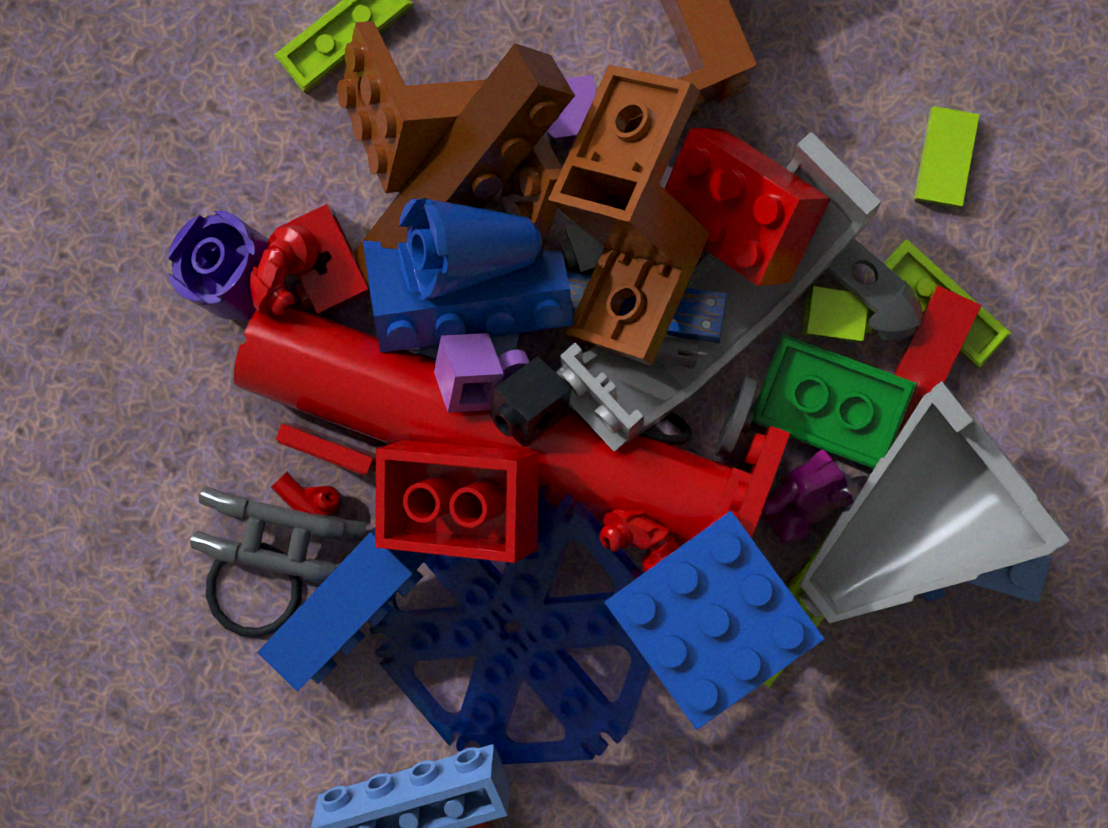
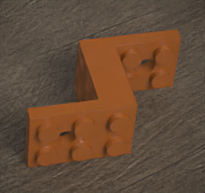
[625,0,757,133]
[337,21,562,248]
[548,65,710,366]

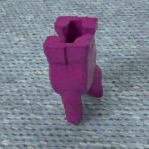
[762,449,854,544]

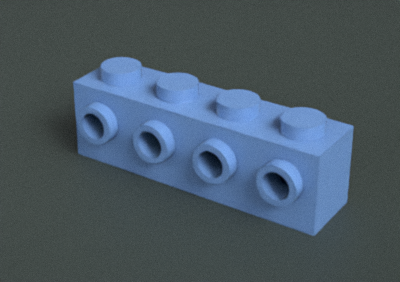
[311,744,510,828]

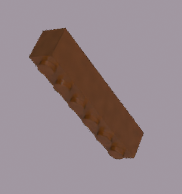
[353,43,575,285]

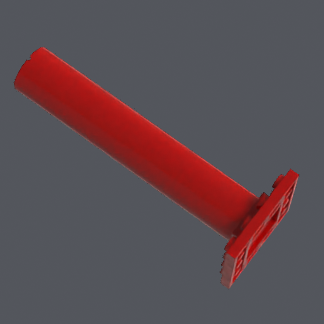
[234,305,790,545]

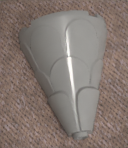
[799,381,1070,623]

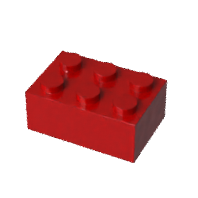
[664,128,831,287]
[375,440,539,563]

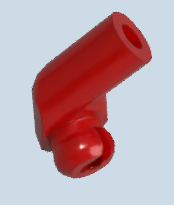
[270,471,341,516]

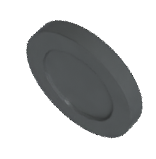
[715,376,757,460]

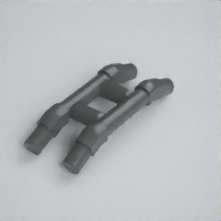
[190,487,366,583]

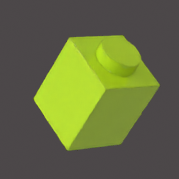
[801,286,874,343]

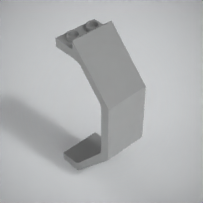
[556,131,881,451]

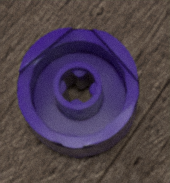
[168,211,269,321]

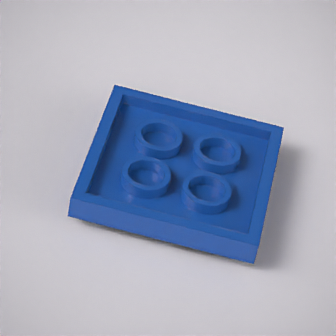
[605,510,825,730]

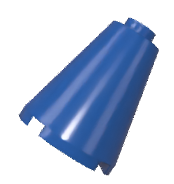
[398,198,542,300]

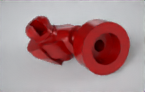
[250,225,318,315]
[600,509,682,572]

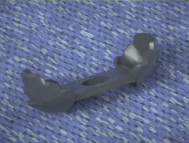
[826,239,923,345]

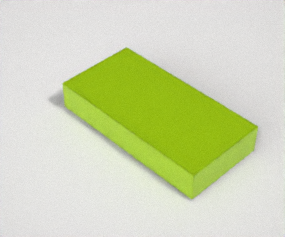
[914,106,980,208]

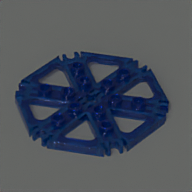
[369,484,652,765]

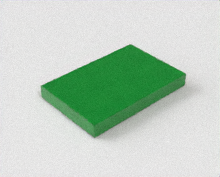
[752,333,917,469]

